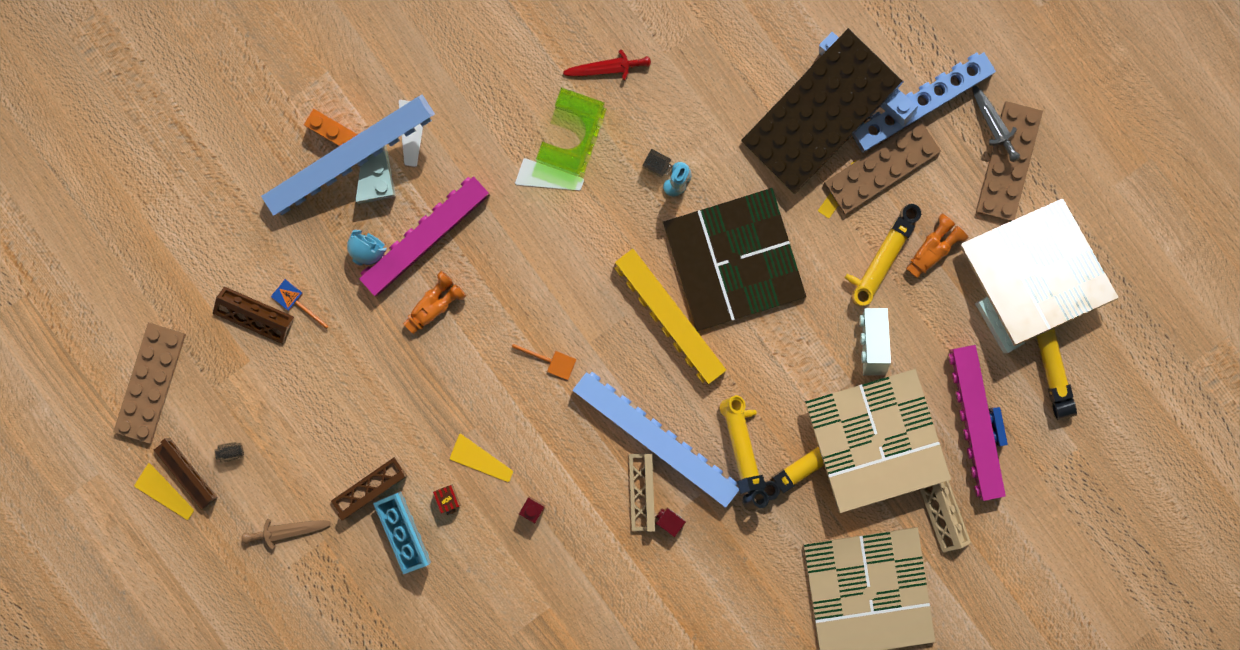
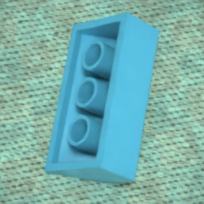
[373,492,431,574]

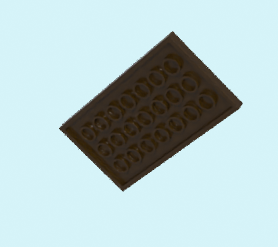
[741,28,904,194]

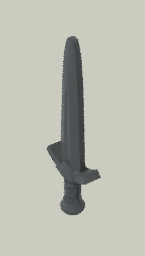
[973,86,1020,162]

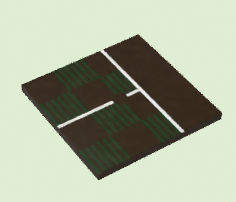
[663,188,807,331]

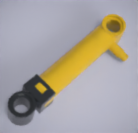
[844,204,922,306]
[1036,329,1077,420]
[719,395,769,511]
[762,446,824,500]

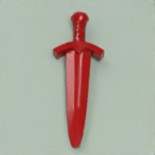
[563,49,651,80]

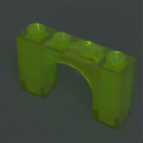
[536,87,607,177]

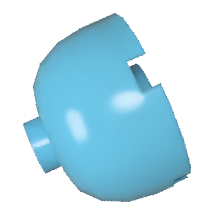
[347,230,387,266]

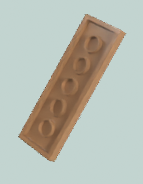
[976,101,1043,221]
[824,120,941,214]
[113,322,186,444]

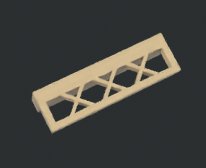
[629,453,655,532]
[920,481,971,553]

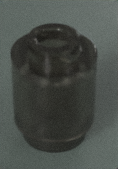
[214,442,244,464]

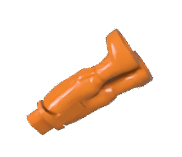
[906,213,969,278]
[403,270,467,334]

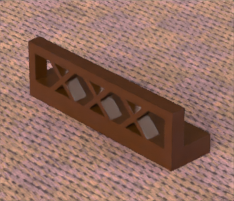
[212,286,294,344]
[154,438,218,510]
[331,457,407,521]

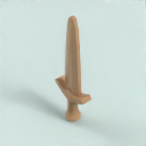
[242,519,331,550]

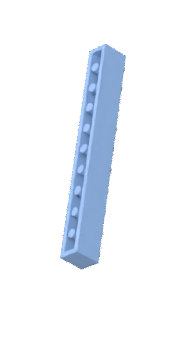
[261,94,435,216]
[572,372,739,507]

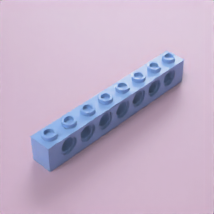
[852,52,996,153]

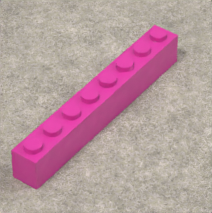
[359,176,490,297]
[948,345,1006,501]

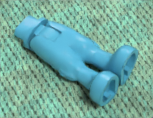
[663,162,692,197]

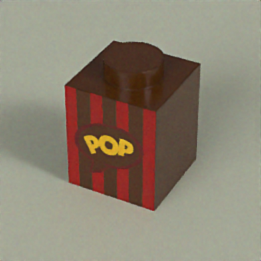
[433,484,461,515]

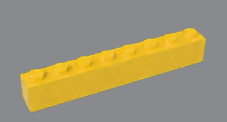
[614,248,727,384]

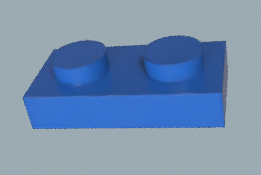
[989,407,1008,446]

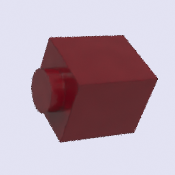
[519,496,546,524]
[655,507,686,537]

